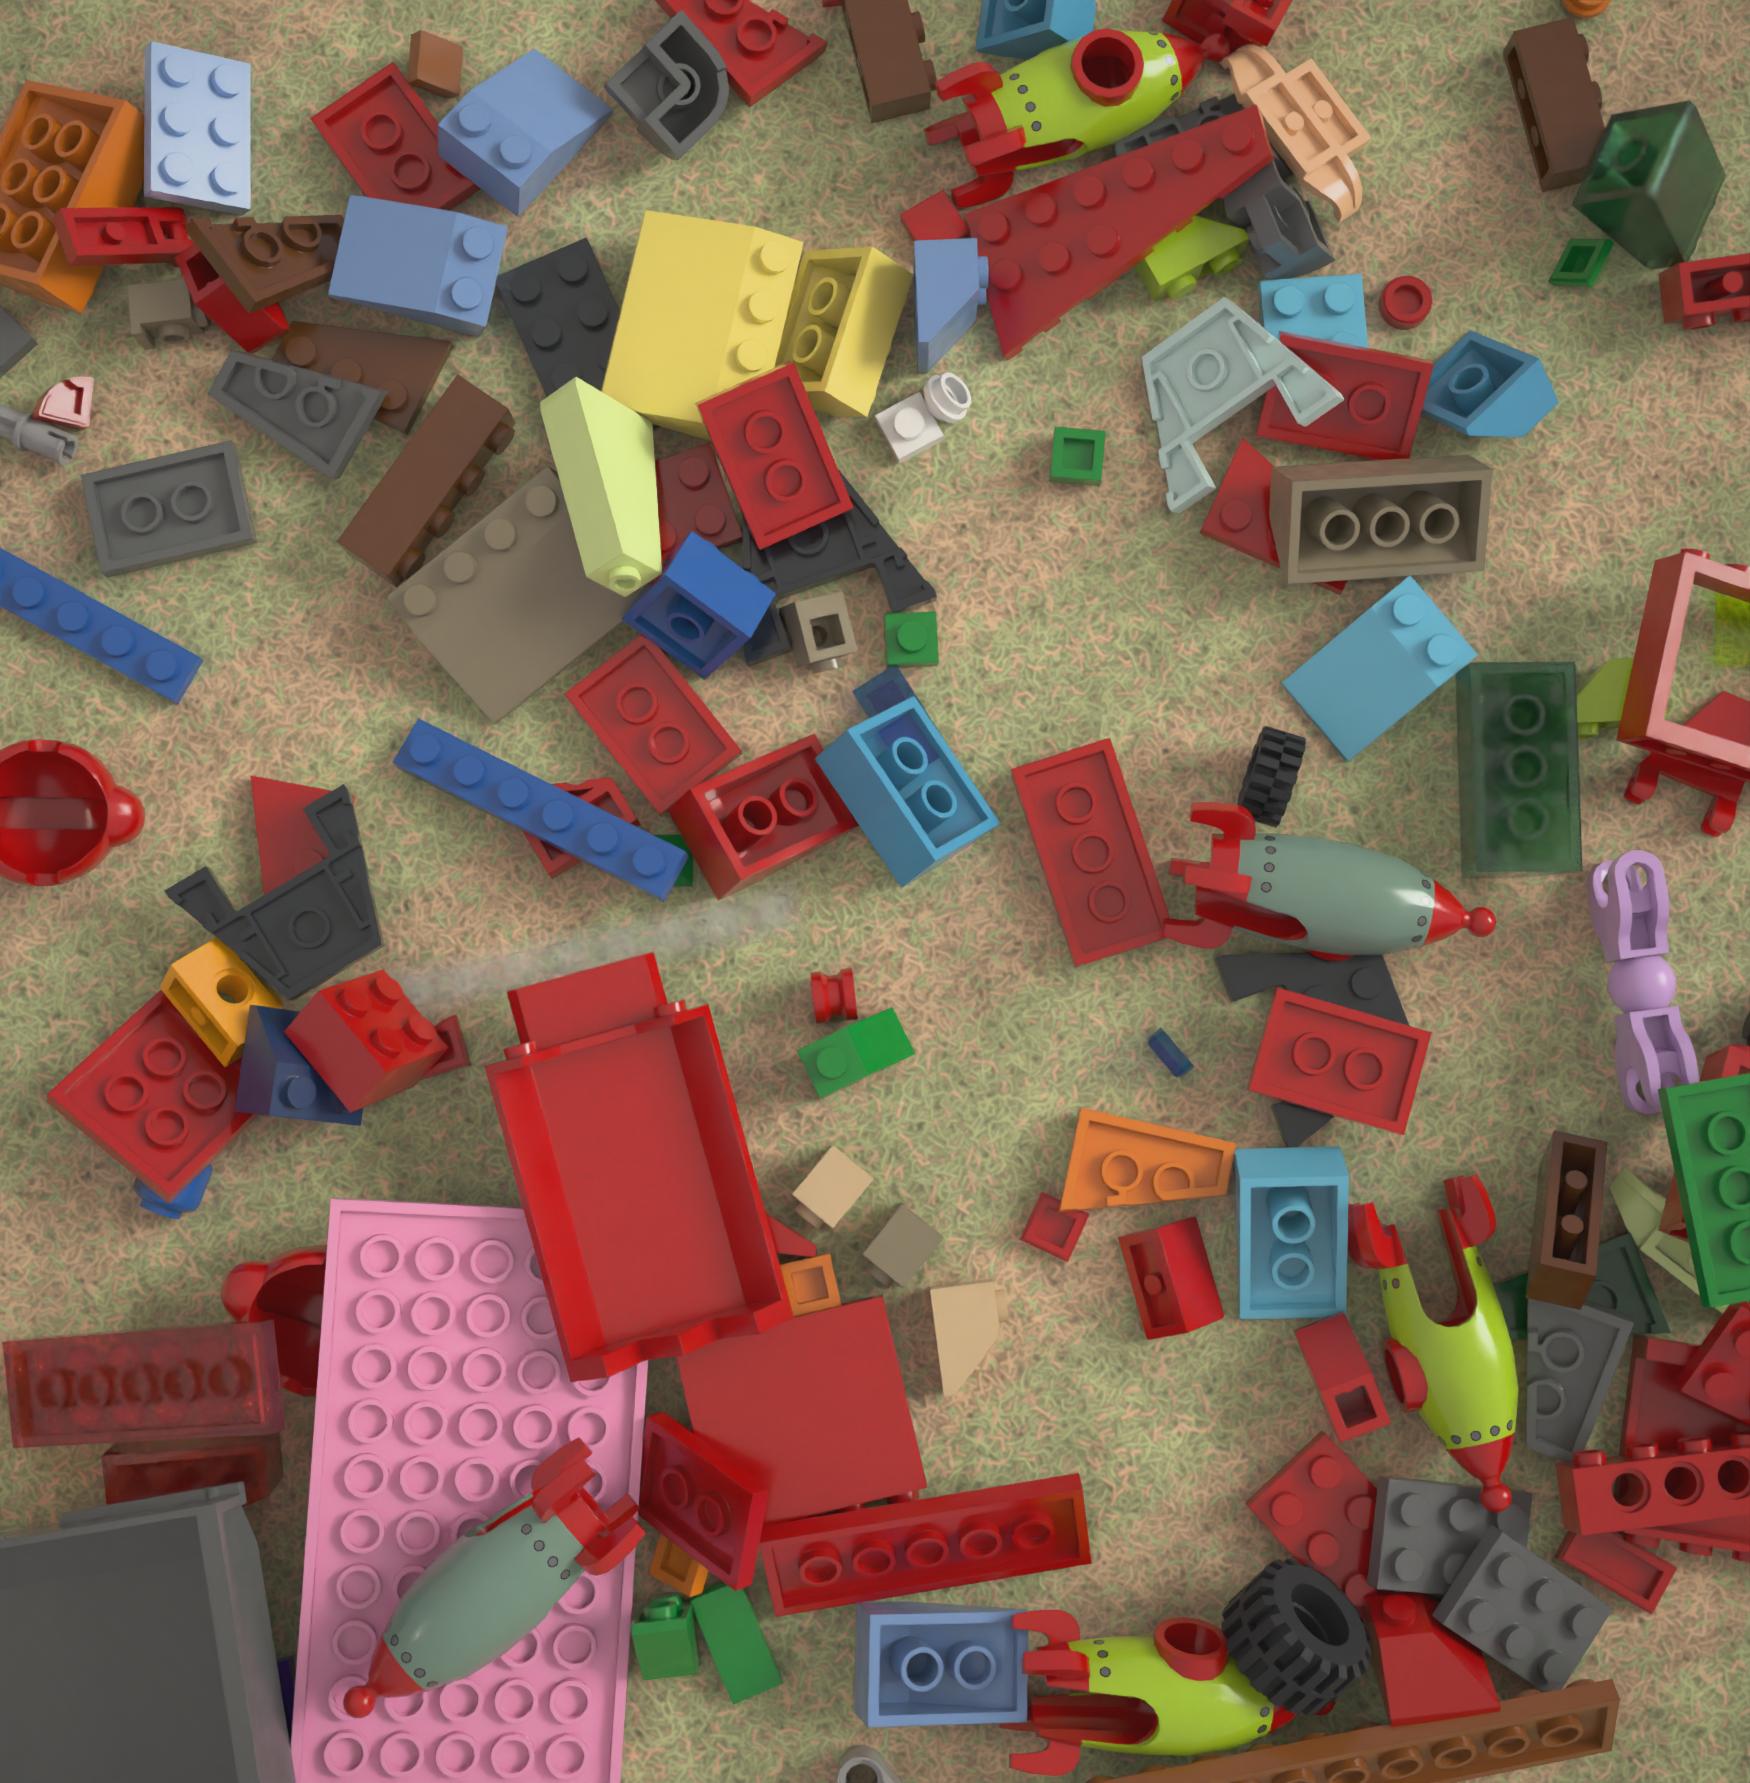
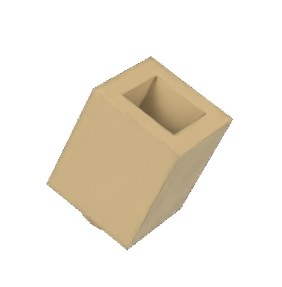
[792,1145,874,1229]

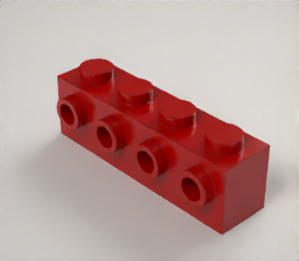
[1658,253,1750,330]

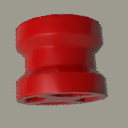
[810,968,858,1024]

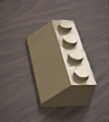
[1269,455,1493,584]

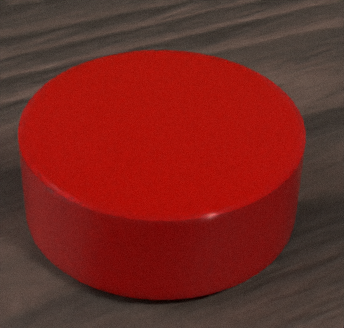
[1379,276,1432,330]

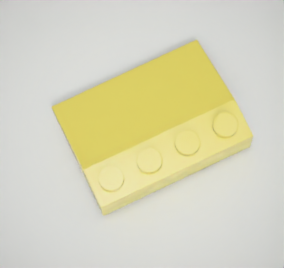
[601,210,804,441]

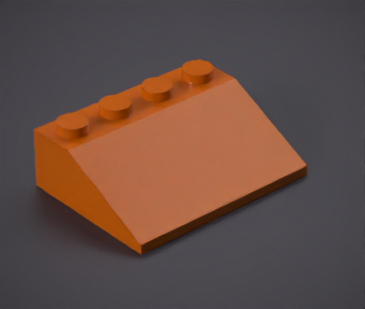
[0,80,144,314]

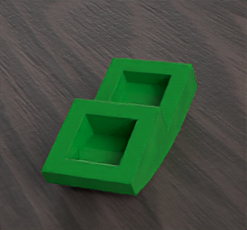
[690,1582,783,1705]

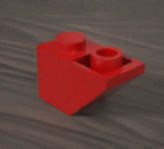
[175,243,290,353]
[1293,1312,1391,1443]

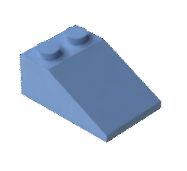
[438,48,613,217]
[327,194,508,337]
[854,1601,1028,1727]

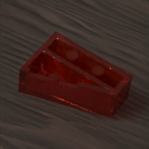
[101,1425,284,1507]

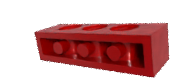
[1555,1430,1750,1536]

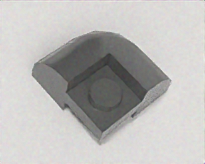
[604,10,729,160]
[1223,148,1335,280]

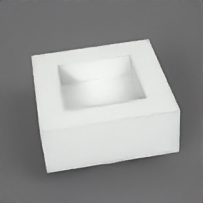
[875,392,944,464]

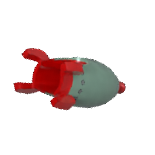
[1162,802,1497,961]
[343,1437,646,1718]

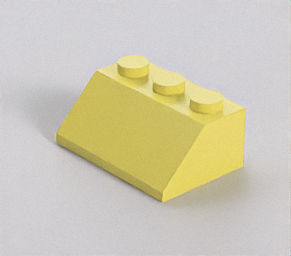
[774,246,914,417]

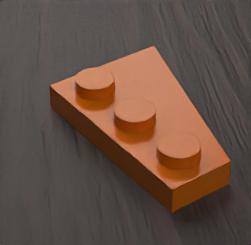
[1058,1108,1236,1213]

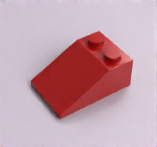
[668,733,859,901]

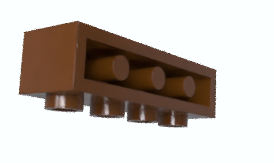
[337,374,516,587]

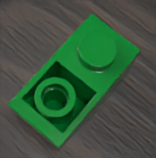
[631,1592,701,1681]

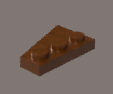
[186,215,344,314]
[272,321,454,435]

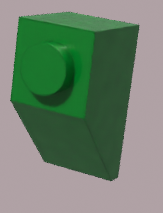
[797,1007,915,1100]

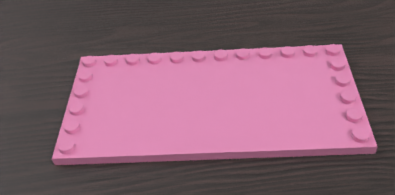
[291,1198,648,1783]

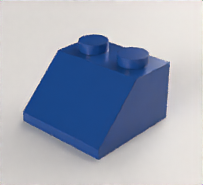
[621,531,776,680]

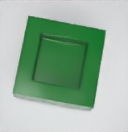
[1049,426,1106,486]
[883,612,939,668]

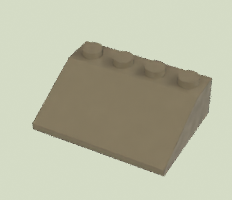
[386,466,646,724]

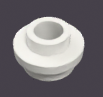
[923,373,971,423]

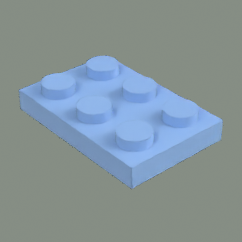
[144,41,250,215]

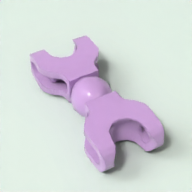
[1586,850,1699,1115]

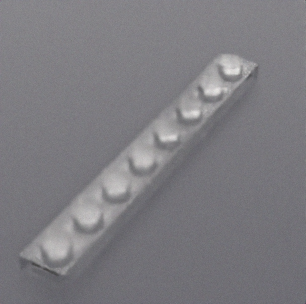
[387,881,806,1017]

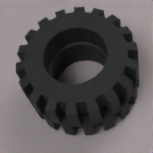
[1221,1559,1372,1716]

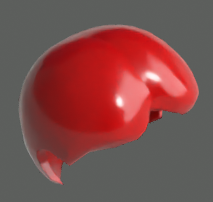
[0,739,145,887]
[221,1245,327,1397]

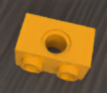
[159,937,283,1067]

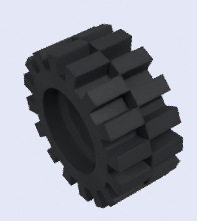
[1237,726,1306,828]

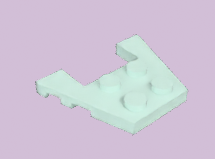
[1141,297,1344,514]

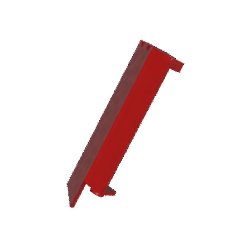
[484,951,794,1382]

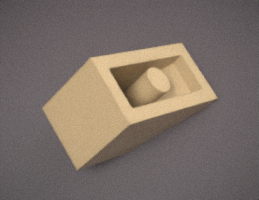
[929,1279,1009,1397]

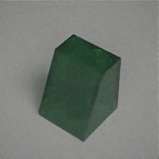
[1572,100,1726,270]

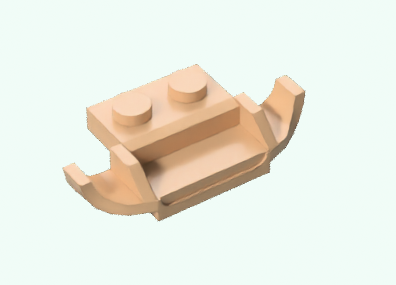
[1219,45,1372,223]

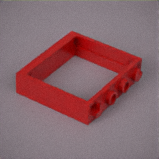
[1616,548,1750,783]

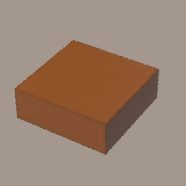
[407,30,463,99]

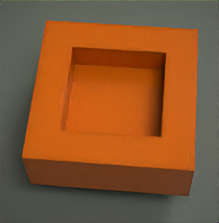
[780,1253,842,1316]
[648,1533,709,1597]

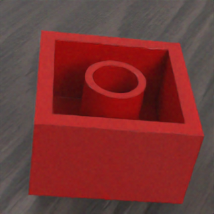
[284,969,449,1113]

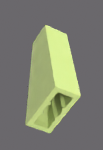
[540,377,662,597]

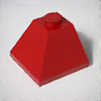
[1365,1592,1501,1727]

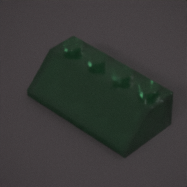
[1455,662,1583,879]

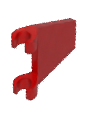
[1624,691,1750,837]

